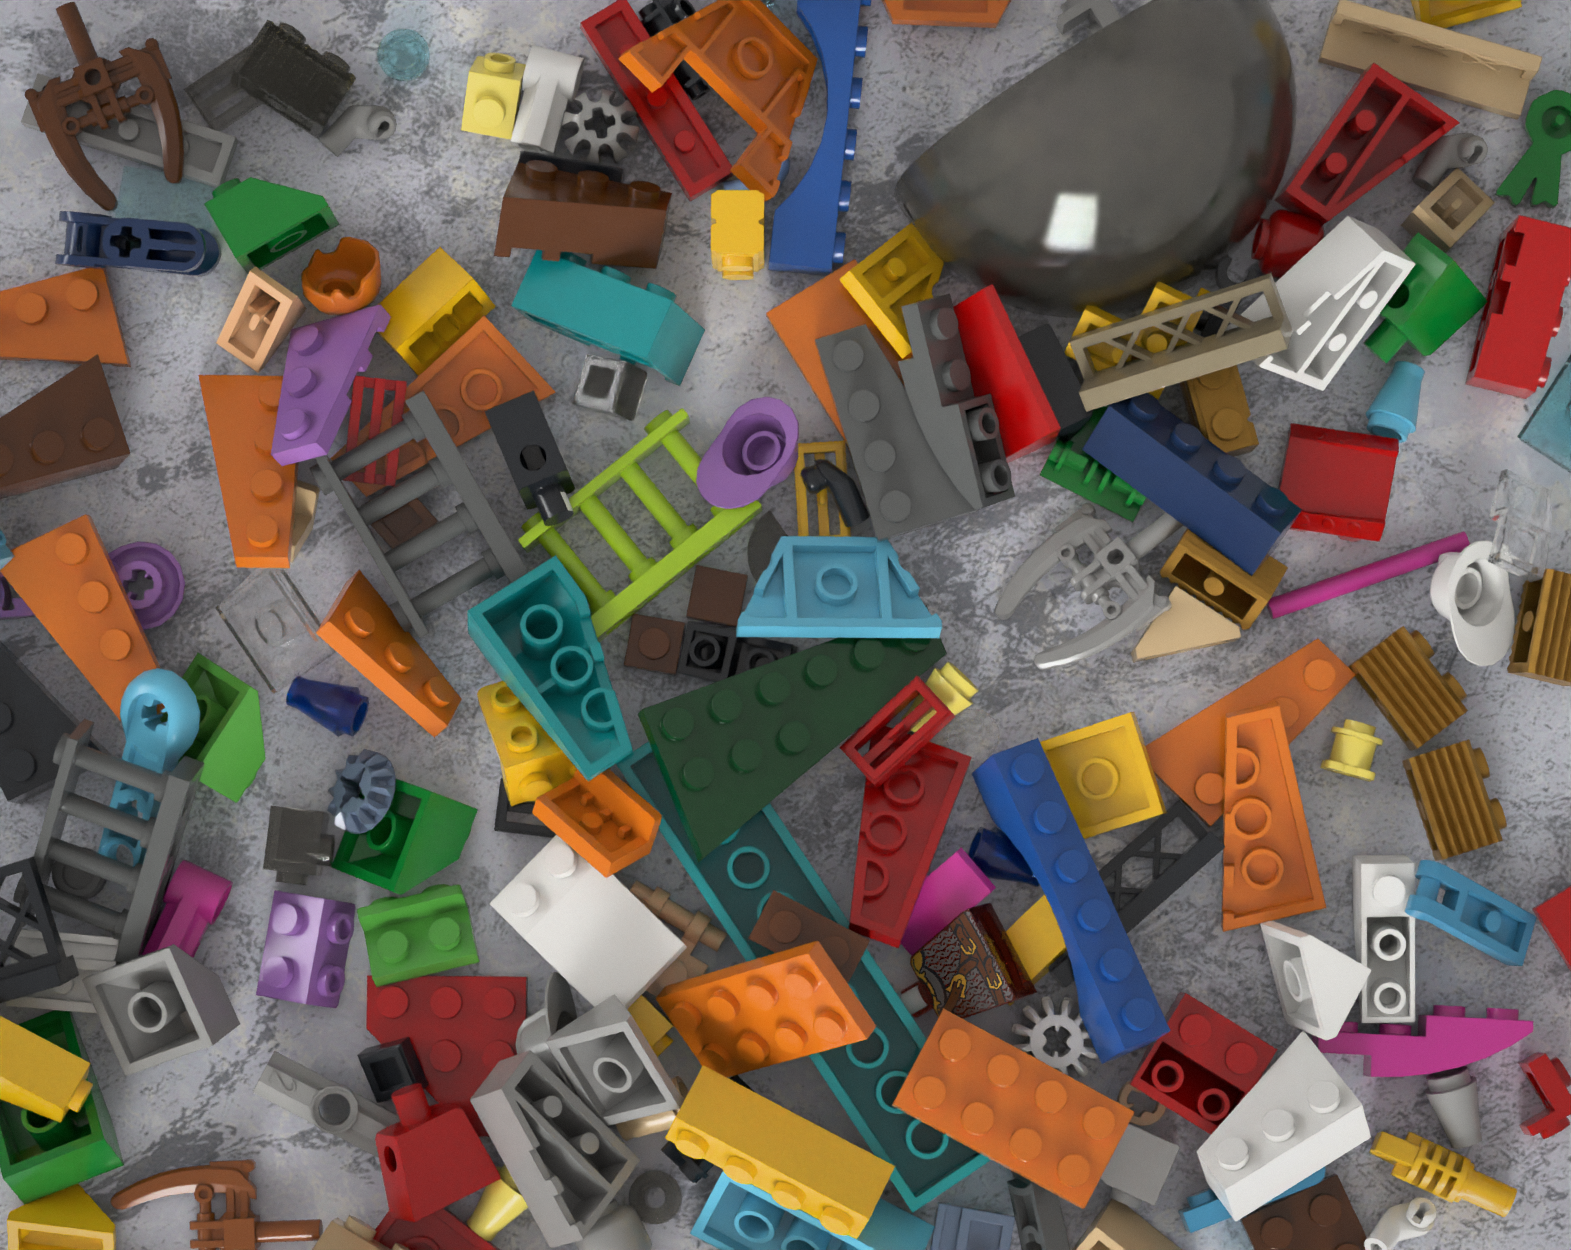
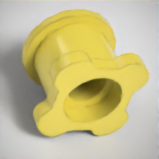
[1320,719,1383,782]

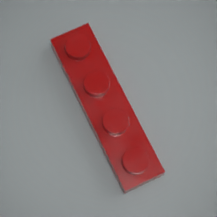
[580,0,734,202]

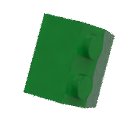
[0,1010,124,1205]

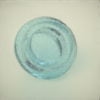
[377,29,430,81]

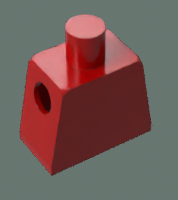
[375,1083,501,1222]

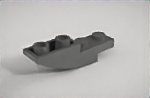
[898,294,1015,509]

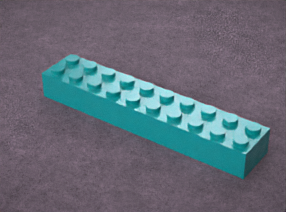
[616,741,991,1213]

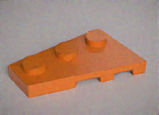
[0,268,131,367]
[316,570,462,738]

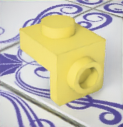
[461,53,526,140]

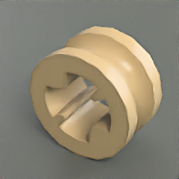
[1117,1080,1166,1126]

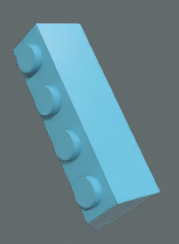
[690,1170,935,1250]

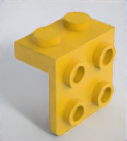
[477,681,611,806]

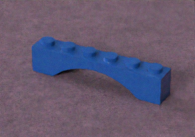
[768,0,871,276]
[971,738,1171,1064]

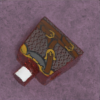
[901,903,1037,1019]

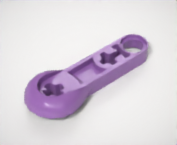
[0,541,185,630]

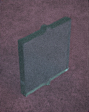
[113,166,214,251]

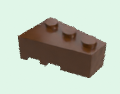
[494,160,672,269]
[0,354,130,499]

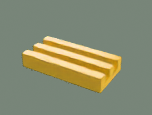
[794,441,851,537]

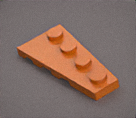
[330,316,556,497]
[198,375,299,568]
[0,514,166,721]
[1221,701,1326,932]

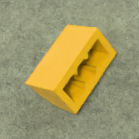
[377,247,496,376]

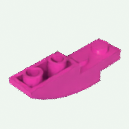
[1311,1005,1534,1077]

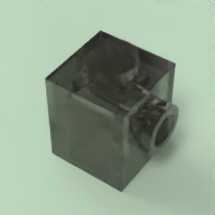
[263,806,335,885]

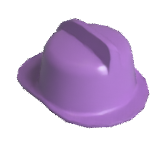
[696,397,799,509]

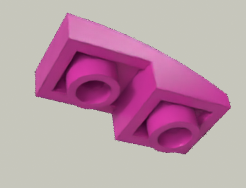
[901,847,996,957]

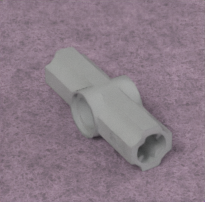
[253,1051,400,1158]

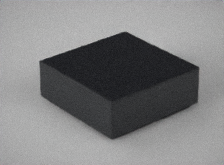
[357,1037,429,1103]

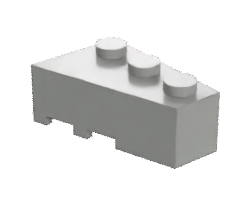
[470,1050,640,1248]

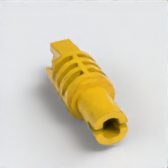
[1369,1131,1517,1217]

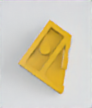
[839,222,944,359]

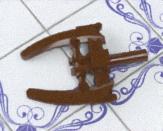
[25,2,185,212]

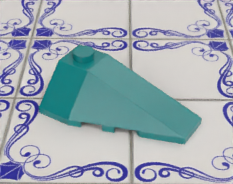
[467,555,633,781]

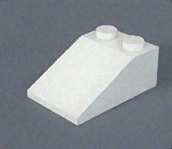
[489,835,687,1009]

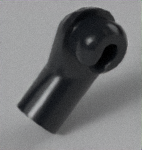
[800,459,869,527]

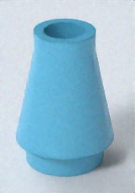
[1366,361,1425,443]

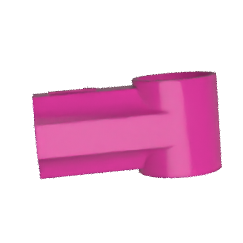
[142,859,233,958]

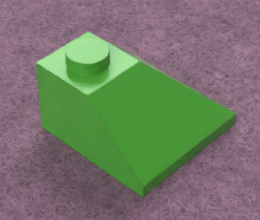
[159,653,266,803]

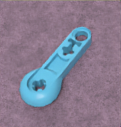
[98,668,200,867]

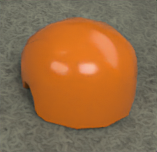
[301,237,381,315]

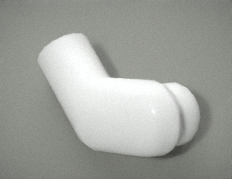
[1364,1197,1437,1250]

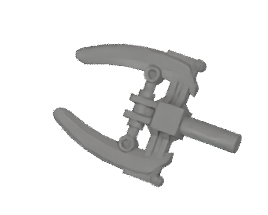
[994,503,1184,670]

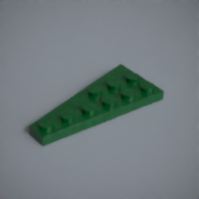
[638,605,947,863]

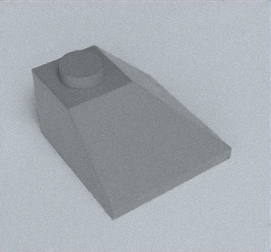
[82,944,240,1076]

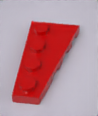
[848,726,972,949]

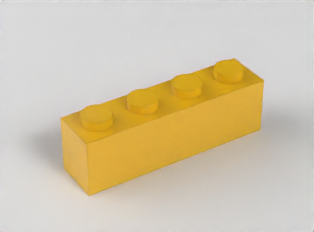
[665,1065,895,1239]

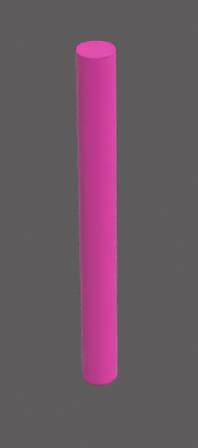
[1266,531,1470,619]

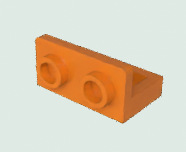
[532,768,662,878]

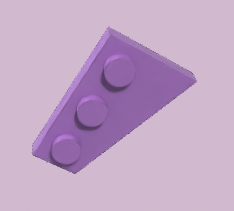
[271,304,391,466]

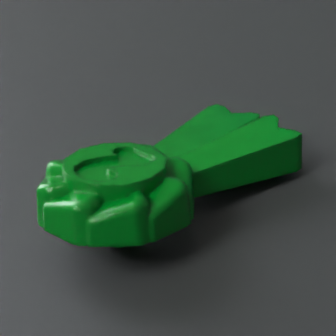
[1495,90,1571,209]

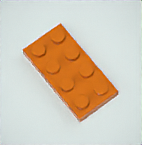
[655,941,876,1077]
[892,1008,1134,1209]

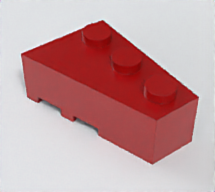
[1274,63,1460,225]
[1465,215,1571,399]

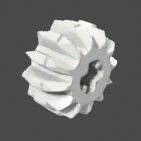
[1011,996,1098,1077]

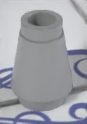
[1425,1065,1482,1149]

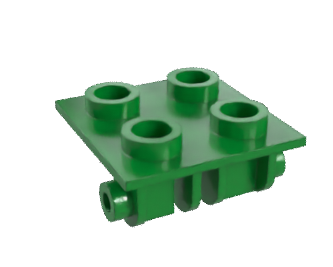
[1039,404,1146,523]

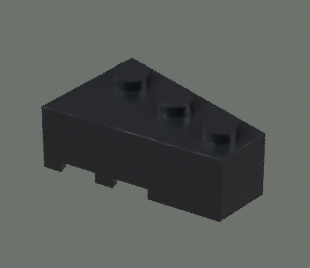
[0,641,112,804]

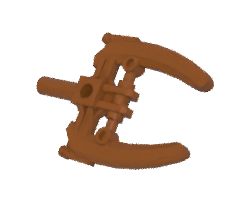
[110,1159,323,1250]

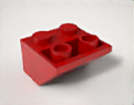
[1129,992,1278,1135]

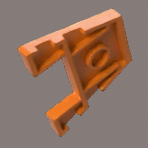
[618,0,818,202]

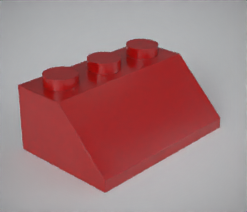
[953,284,1061,464]

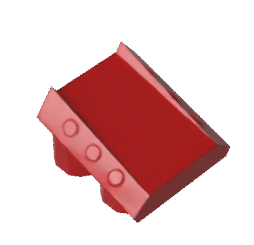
[1278,423,1399,542]

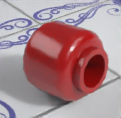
[1251,209,1325,279]

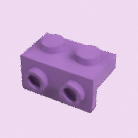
[256,890,356,1008]

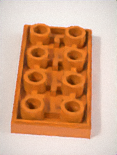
[766,259,913,447]

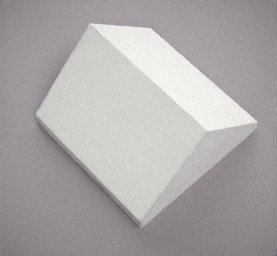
[1260,921,1371,1040]

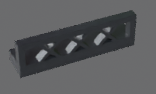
[1048,800,1225,988]

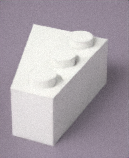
[1225,216,1416,391]
[1196,1030,1371,1222]

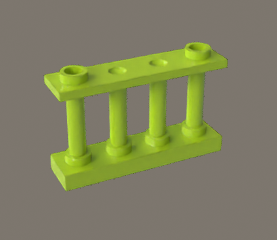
[518,408,762,642]

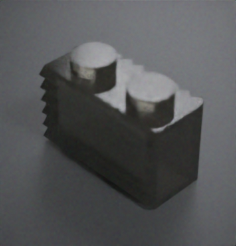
[230,20,356,139]

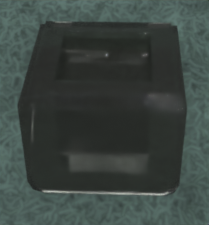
[572,354,647,421]

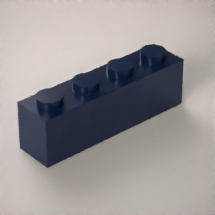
[1082,393,1302,576]

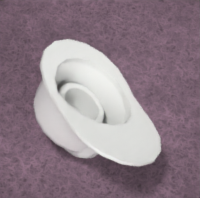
[1430,540,1515,666]

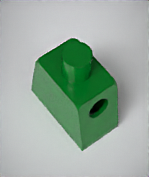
[1363,232,1488,364]

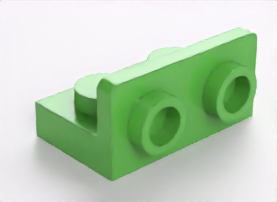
[357,884,480,987]

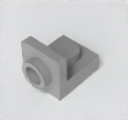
[1056,0,1136,63]

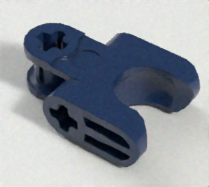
[55,211,221,277]

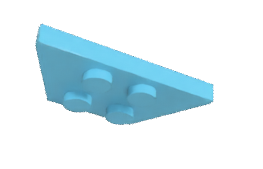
[736,536,942,638]

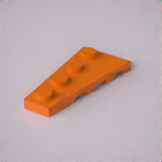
[1146,638,1356,827]

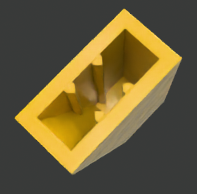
[0,1016,93,1123]

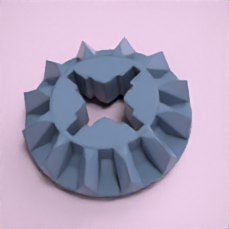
[327,749,396,834]

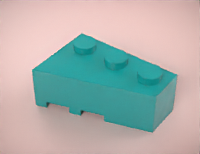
[511,250,705,386]

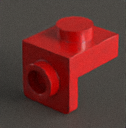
[1518,1052,1571,1139]

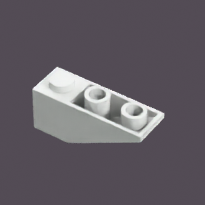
[1352,855,1415,1023]

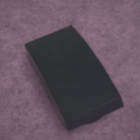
[677,621,798,682]

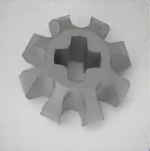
[561,88,640,164]

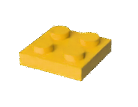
[1040,712,1167,839]

